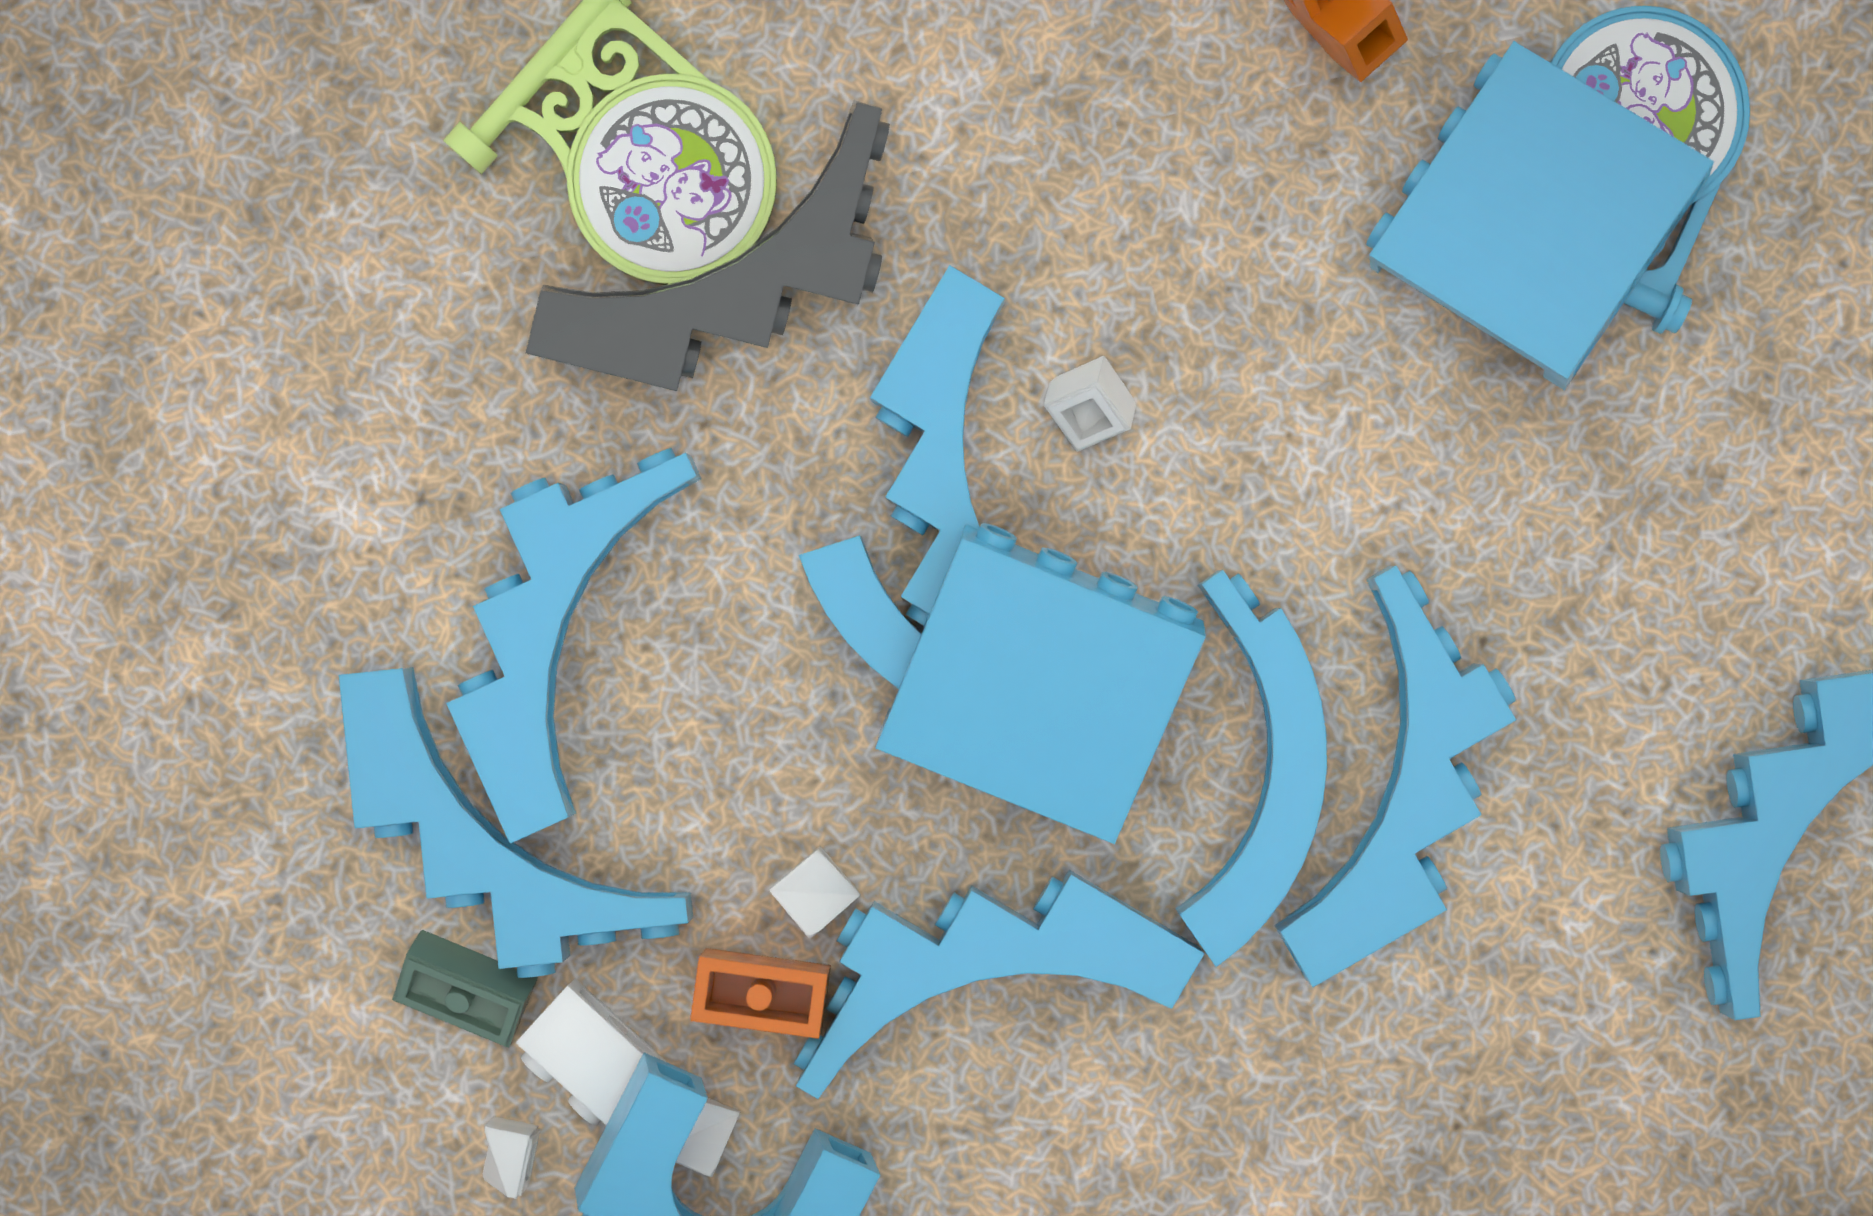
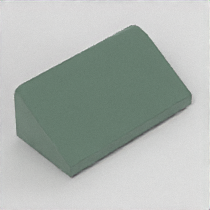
[392,930,537,1048]

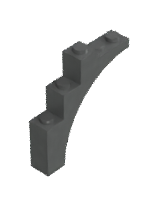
[526,100,890,391]

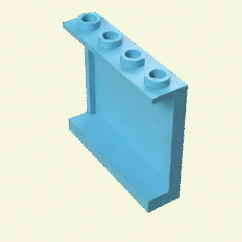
[1366,41,1715,391]
[875,523,1206,844]

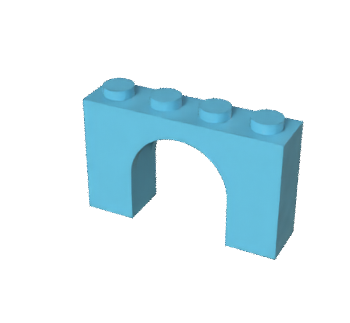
[574,1052,881,1216]

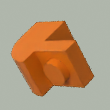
[1284,0,1408,82]

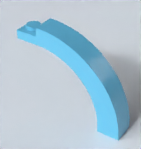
[799,535,922,689]
[1175,570,1327,967]

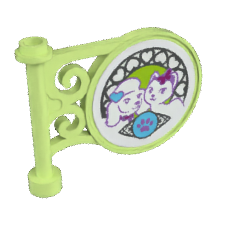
[443,0,777,285]

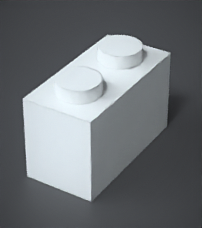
[516,978,668,1125]

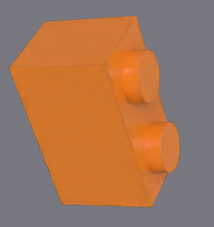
[690,948,831,1039]

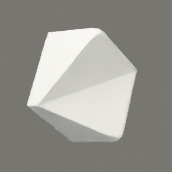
[1044,356,1136,452]
[769,846,861,939]
[676,1098,740,1177]
[482,1116,541,1199]

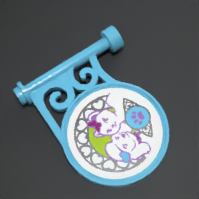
[1550,6,1750,334]

